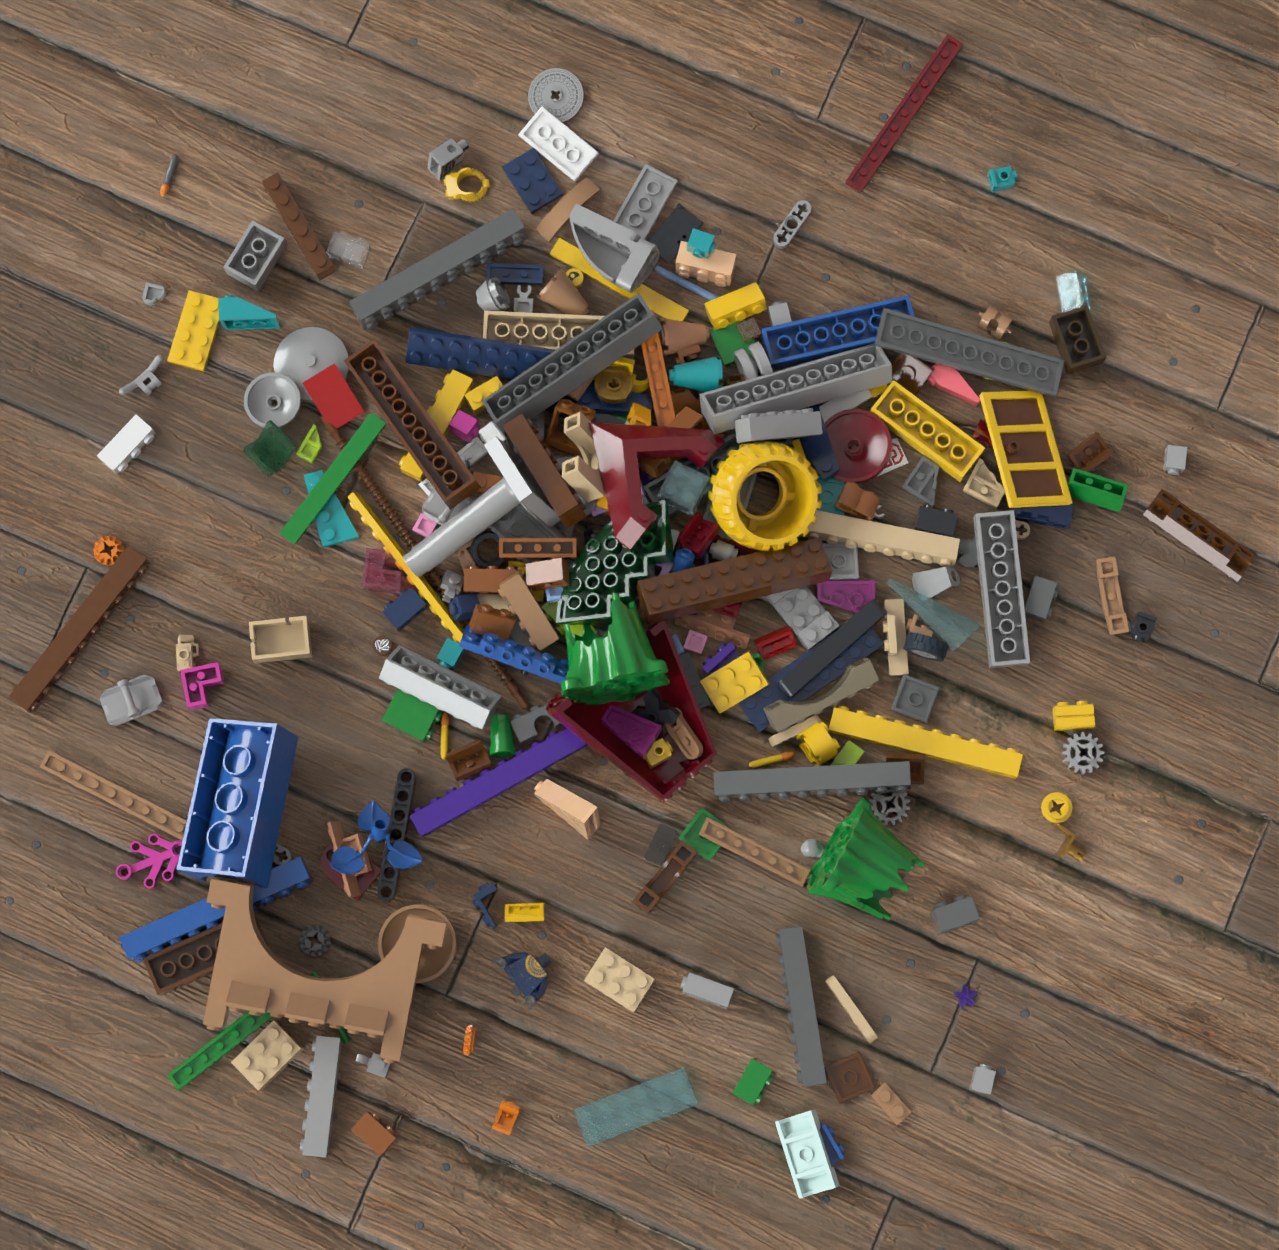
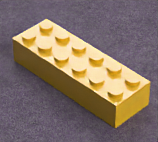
[870,380,985,482]

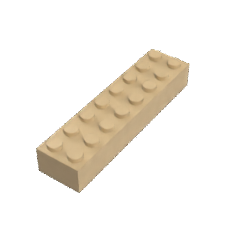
[483,311,635,360]

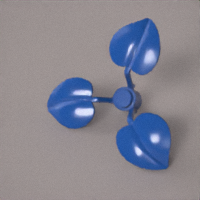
[330,800,422,874]

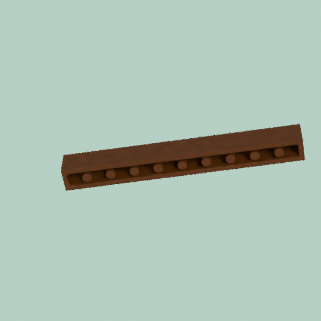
[9,545,149,713]

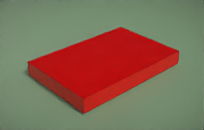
[302,363,364,428]

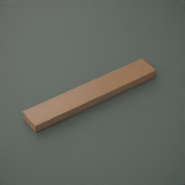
[698,817,811,887]

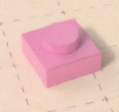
[412,513,438,538]
[683,630,708,655]

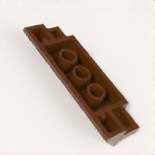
[1143,489,1256,582]

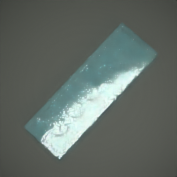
[574,1067,698,1147]

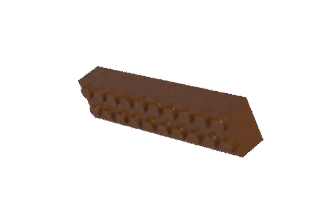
[344,339,481,510]
[636,537,833,625]

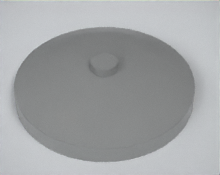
[274,327,349,402]

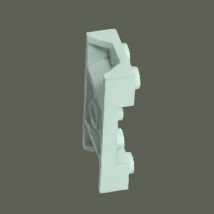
[775,1109,840,1199]

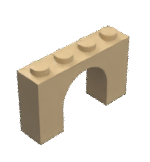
[562,411,604,502]

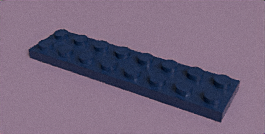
[405,327,555,380]
[738,628,884,733]

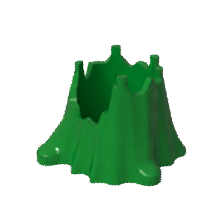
[561,593,670,705]
[807,798,925,921]

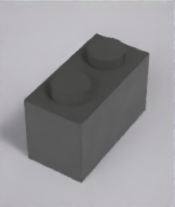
[1024,576,1059,622]

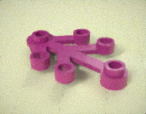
[116,834,182,889]

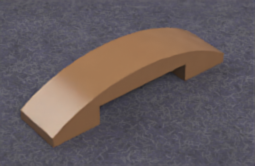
[535,177,600,242]
[1096,556,1129,635]

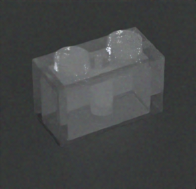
[326,231,371,269]

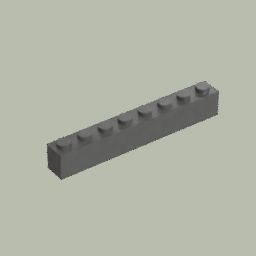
[775,926,827,1087]

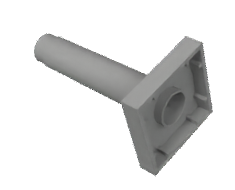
[403,436,561,577]

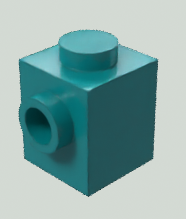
[687,228,717,258]

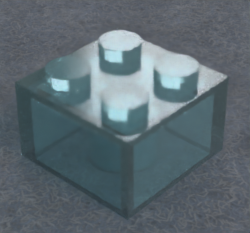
[658,461,710,516]

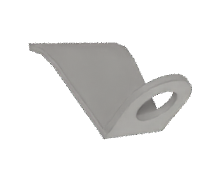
[912,567,960,602]

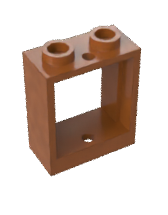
[545,398,596,457]

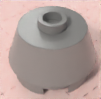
[476,277,511,312]

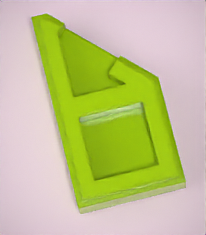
[296,424,322,464]

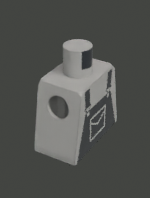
[427,139,469,182]

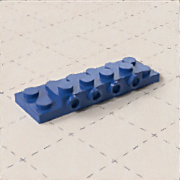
[459,625,568,684]

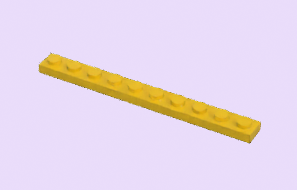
[348,492,464,644]

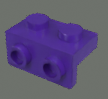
[702,642,740,676]

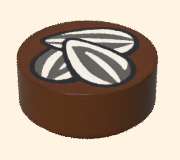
[373,636,393,656]

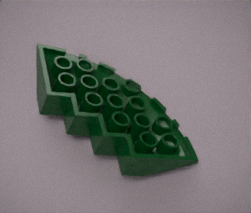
[556,500,673,626]

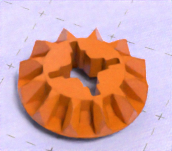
[93,535,124,566]
[463,1025,476,1056]

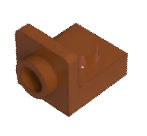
[675,344,701,365]

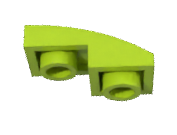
[830,740,864,766]

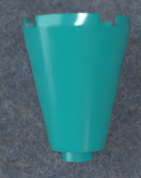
[669,356,723,392]

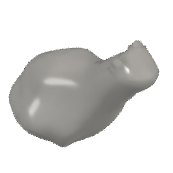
[801,838,825,858]

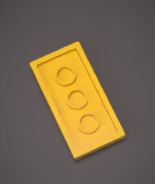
[167,290,220,372]

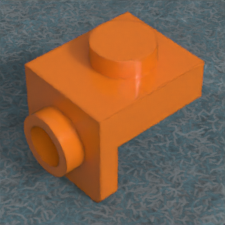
[492,1101,520,1136]

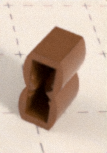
[834,482,880,521]

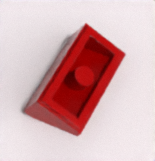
[753,626,797,660]

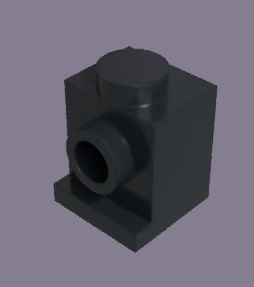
[1128,611,1157,643]

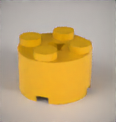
[796,722,840,766]

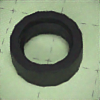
[470,531,505,568]

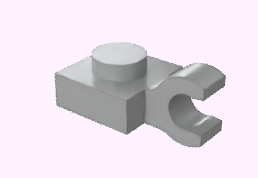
[440,569,464,603]
[355,1053,391,1078]

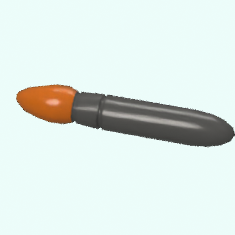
[160,154,178,197]

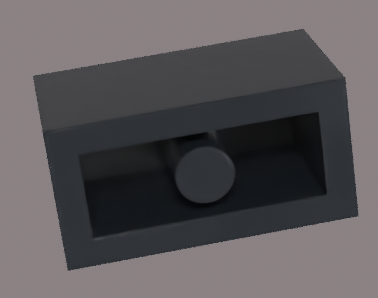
[915,505,958,537]

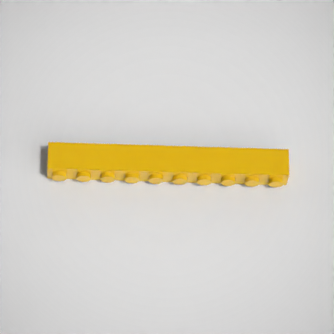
[828,706,1023,779]

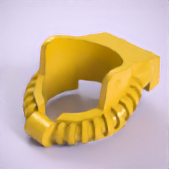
[443,167,490,202]

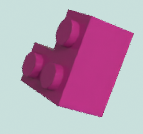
[180,662,225,711]

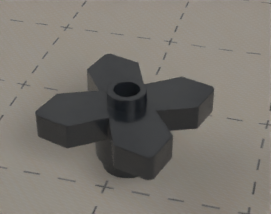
[632,689,681,741]

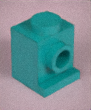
[987,165,1018,193]

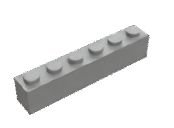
[300,1036,342,1158]

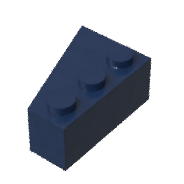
[1013,503,1073,529]

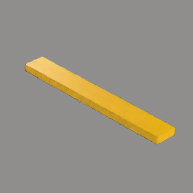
[550,238,689,321]

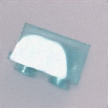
[1056,271,1091,313]

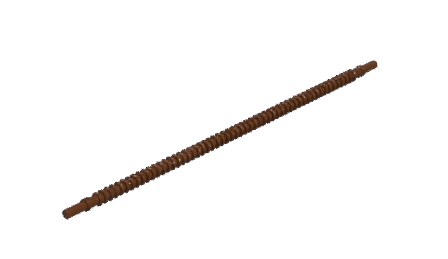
[320,416,529,710]

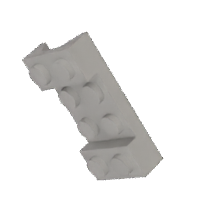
[765,586,839,651]

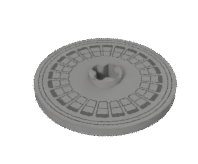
[528,68,584,123]

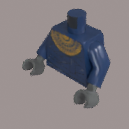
[492,952,552,1010]

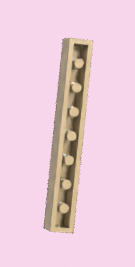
[805,510,960,567]

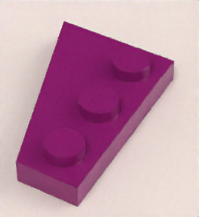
[817,581,875,613]
[601,704,662,760]

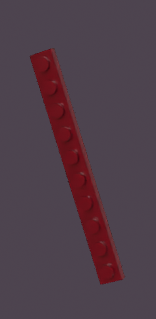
[845,34,963,194]

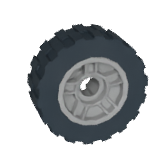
[904,632,949,661]

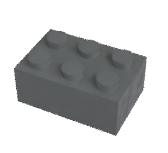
[930,895,980,936]

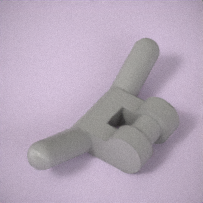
[119,355,163,396]

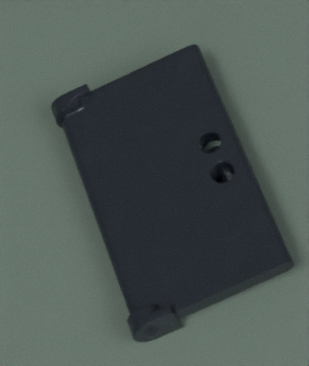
[648,203,704,264]

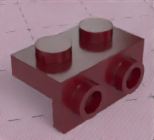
[677,512,721,557]

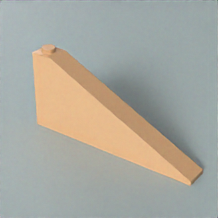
[534,779,600,840]

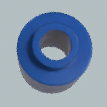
[672,548,695,572]

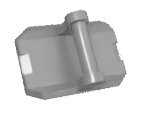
[422,488,474,525]
[100,675,163,725]

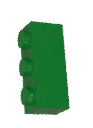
[1068,468,1129,512]

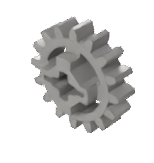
[1061,732,1104,775]
[869,790,910,827]

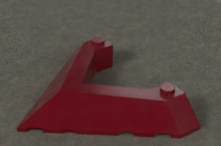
[589,422,725,551]

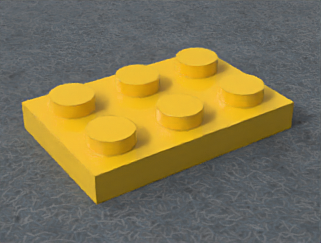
[700,651,769,714]

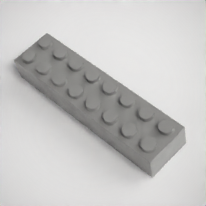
[973,510,1030,669]

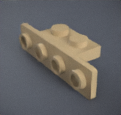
[883,599,909,676]

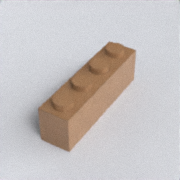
[498,572,559,651]

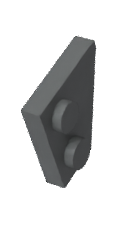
[902,456,939,506]

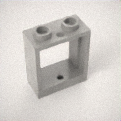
[680,972,734,1009]

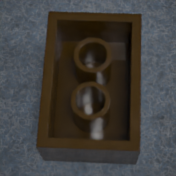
[1049,305,1106,374]

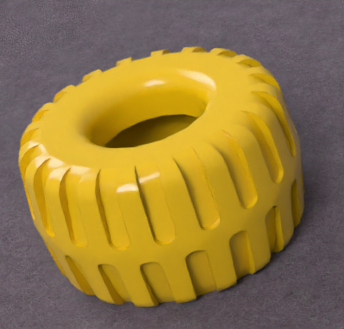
[708,441,822,551]

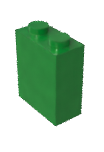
[382,688,443,743]

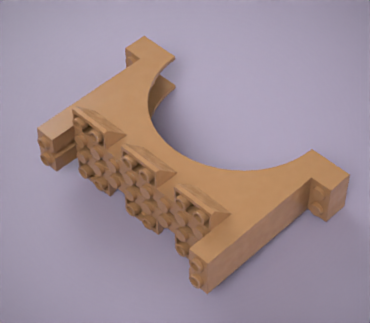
[203,877,448,1064]

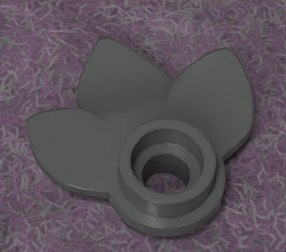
[959,535,978,567]

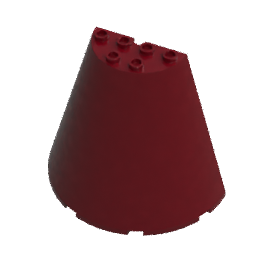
[545,621,717,802]

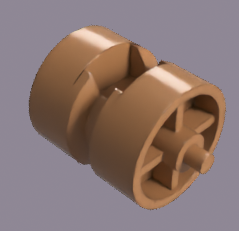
[978,306,1013,340]

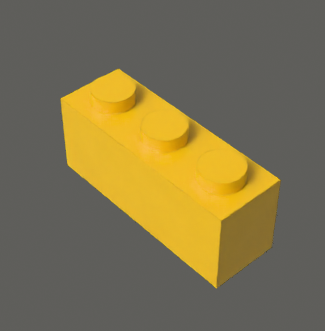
[704,282,767,331]

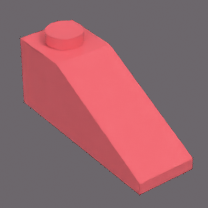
[927,364,981,407]

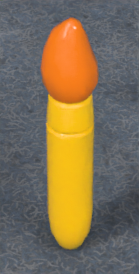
[440,712,449,760]
[748,752,795,768]

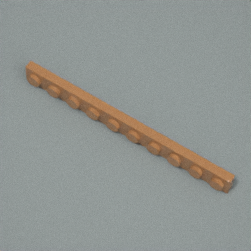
[40,750,187,841]

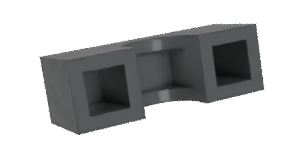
[510,698,562,745]

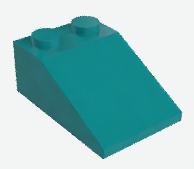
[219,295,281,330]

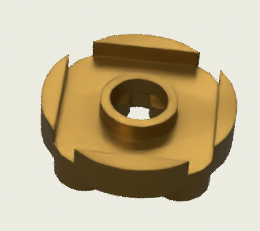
[595,367,633,404]

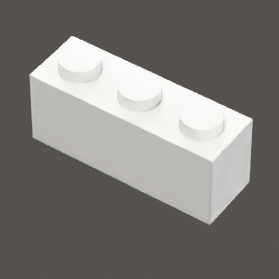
[97,415,156,474]

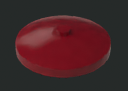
[825,409,892,484]

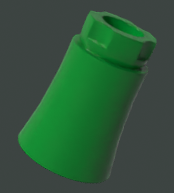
[489,715,516,758]

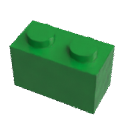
[732,1059,774,1105]

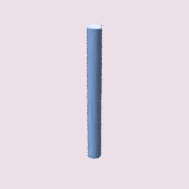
[654,265,718,301]

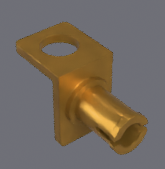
[1052,823,1086,862]

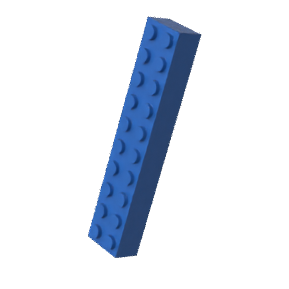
[119,857,313,963]

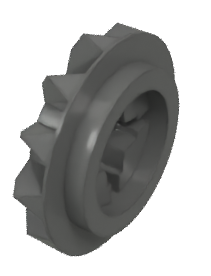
[299,925,331,956]

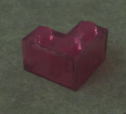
[361,548,404,594]

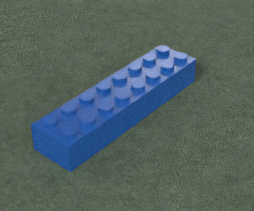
[761,295,915,370]

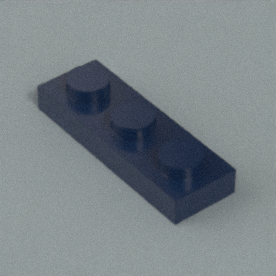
[486,263,544,285]

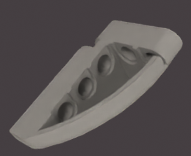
[570,204,660,293]

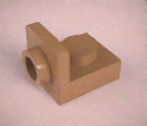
[906,614,933,637]

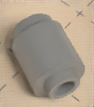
[709,540,739,561]

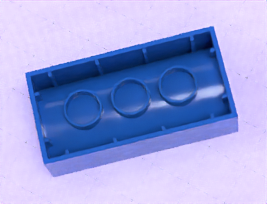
[176,718,299,888]

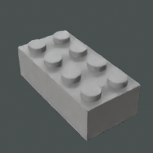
[735,408,822,443]

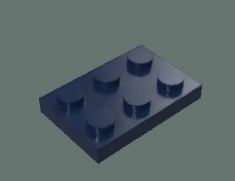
[502,148,563,214]

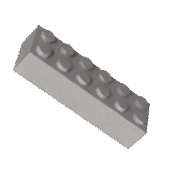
[379,645,501,729]

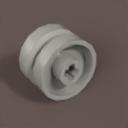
[733,342,773,380]

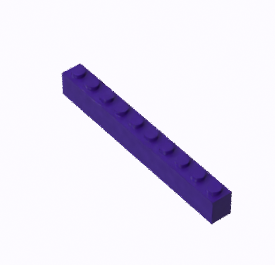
[410,727,589,838]

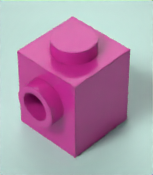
[449,410,480,443]

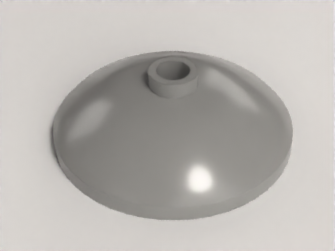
[244,372,301,429]

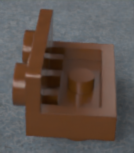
[1066,432,1114,473]
[445,740,492,782]
[886,753,925,784]

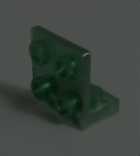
[243,420,296,477]

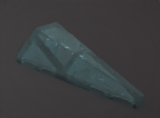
[887,579,980,651]

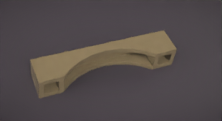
[763,657,879,732]

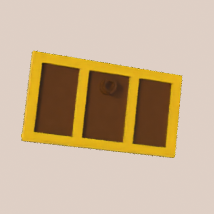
[979,391,1073,508]

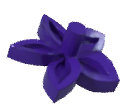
[953,984,977,1007]

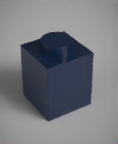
[449,593,480,621]

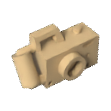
[176,635,199,672]

